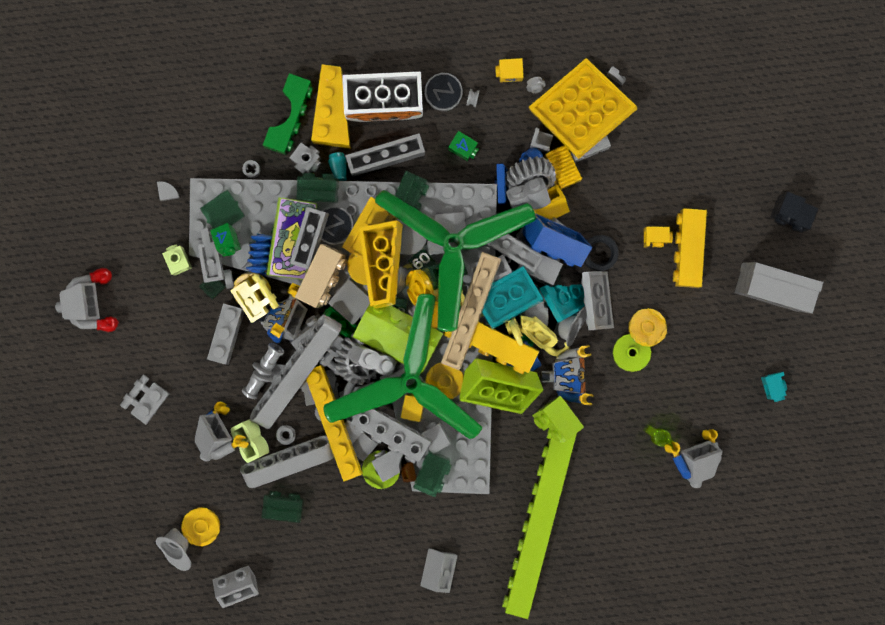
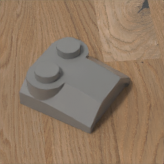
[427,212,468,255]

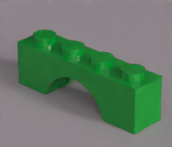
[263,73,314,155]

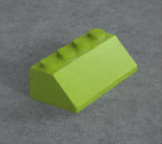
[353,304,443,374]
[460,358,543,414]

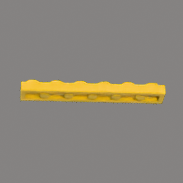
[306,365,363,482]

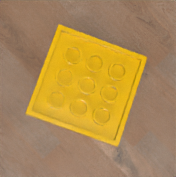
[529,58,637,159]

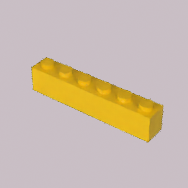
[431,300,539,374]

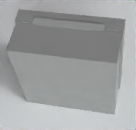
[735,262,823,314]

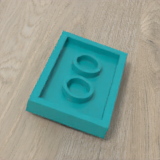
[482,266,543,330]

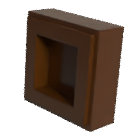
[401,462,417,482]

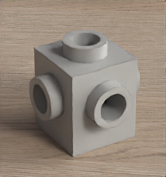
[290,143,321,174]

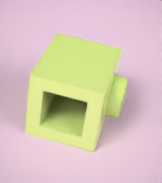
[162,244,192,276]

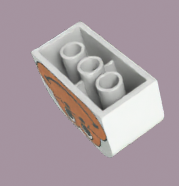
[342,72,423,122]

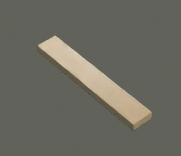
[441,252,501,370]

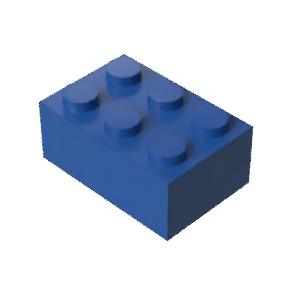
[521,213,592,267]

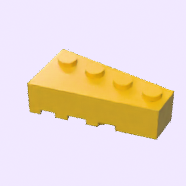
[311,64,351,149]
[359,220,403,308]

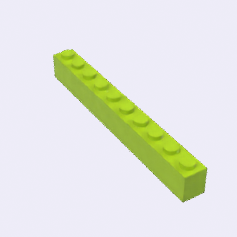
[502,429,577,619]

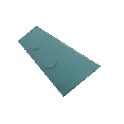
[539,284,585,323]

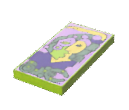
[266,197,317,280]

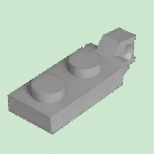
[198,228,225,283]

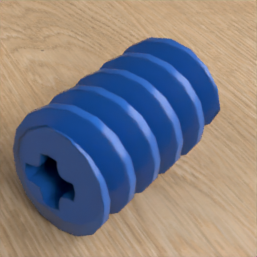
[246,233,272,274]

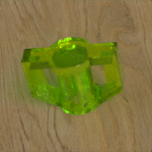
[643,425,675,449]

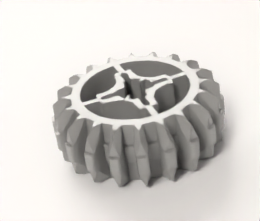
[505,156,556,191]
[334,334,382,385]

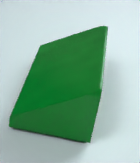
[323,306,358,339]

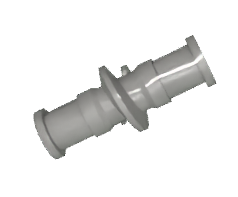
[242,343,284,399]

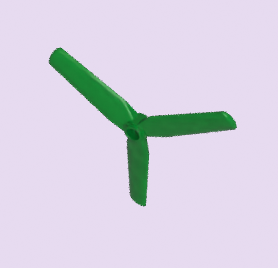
[375,190,536,332]
[323,294,482,439]

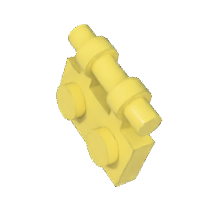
[230,273,279,323]

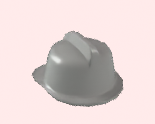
[554,306,587,347]
[156,528,191,571]

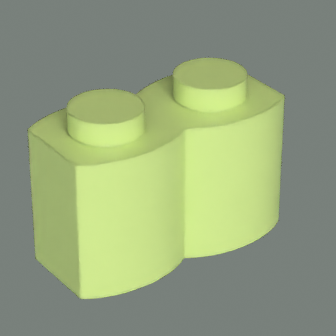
[231,419,269,463]

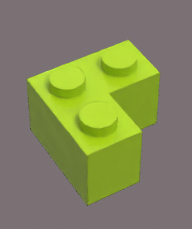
[532,396,584,443]

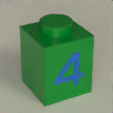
[448,131,479,162]
[210,223,241,257]

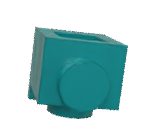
[761,372,787,402]

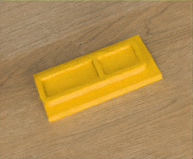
[342,197,395,259]

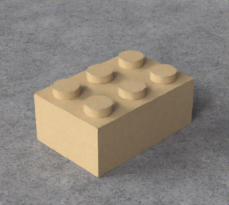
[295,244,348,308]

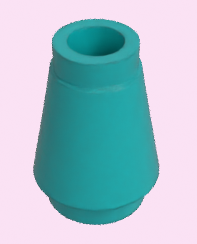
[328,152,347,181]

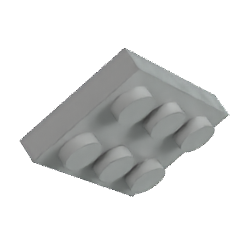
[582,271,614,330]

